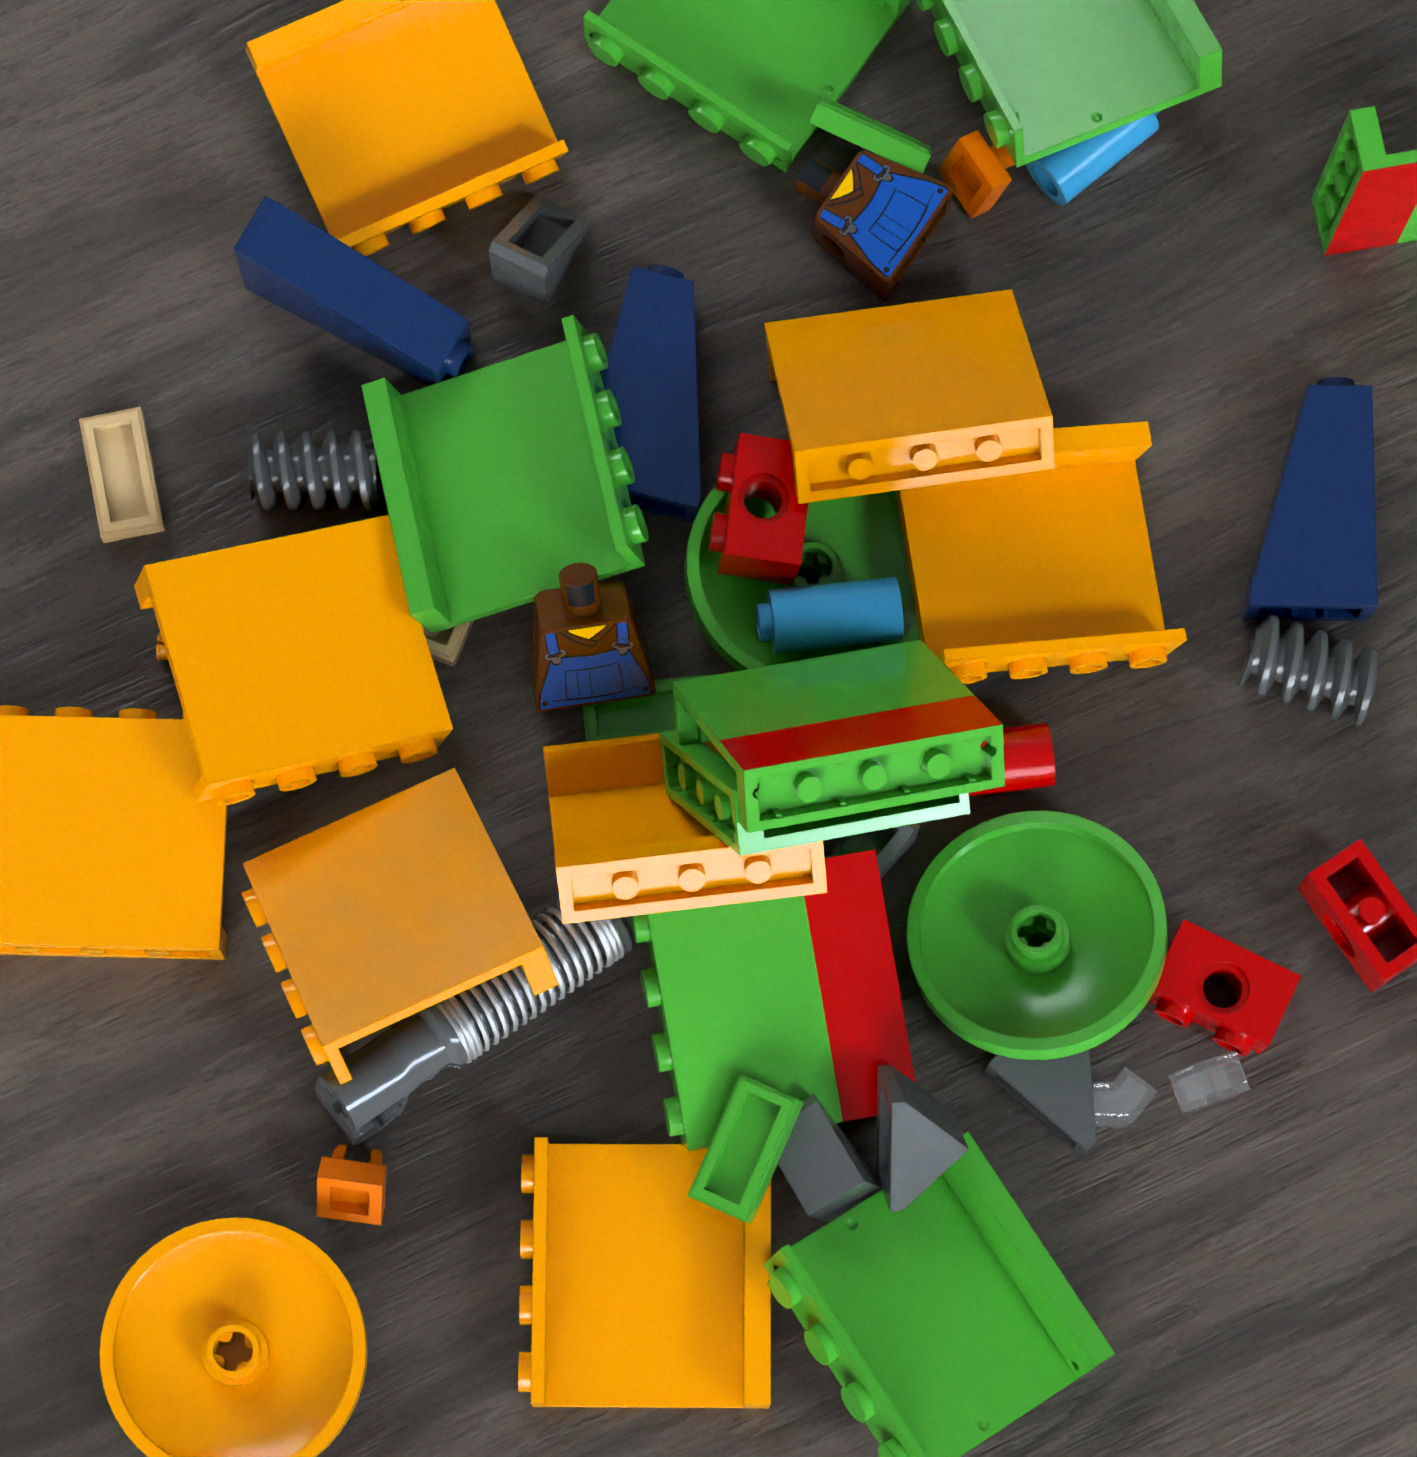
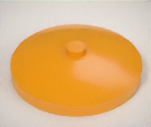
[100,1218,368,1457]

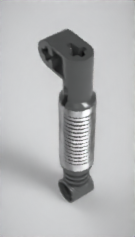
[314,901,634,1146]

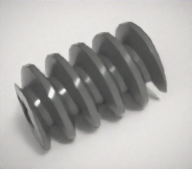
[248,430,380,512]
[1237,614,1379,727]

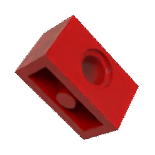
[708,433,808,585]
[1297,839,1417,993]
[1149,919,1301,1056]

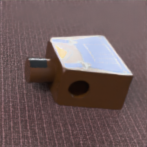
[795,150,953,302]
[529,563,656,713]

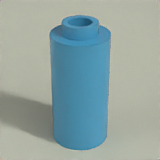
[1026,111,1160,206]
[755,577,904,654]

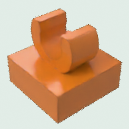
[937,130,1015,219]
[316,1144,387,1226]

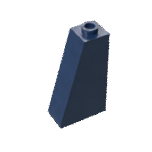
[234,196,475,386]
[602,264,701,523]
[1242,377,1378,621]

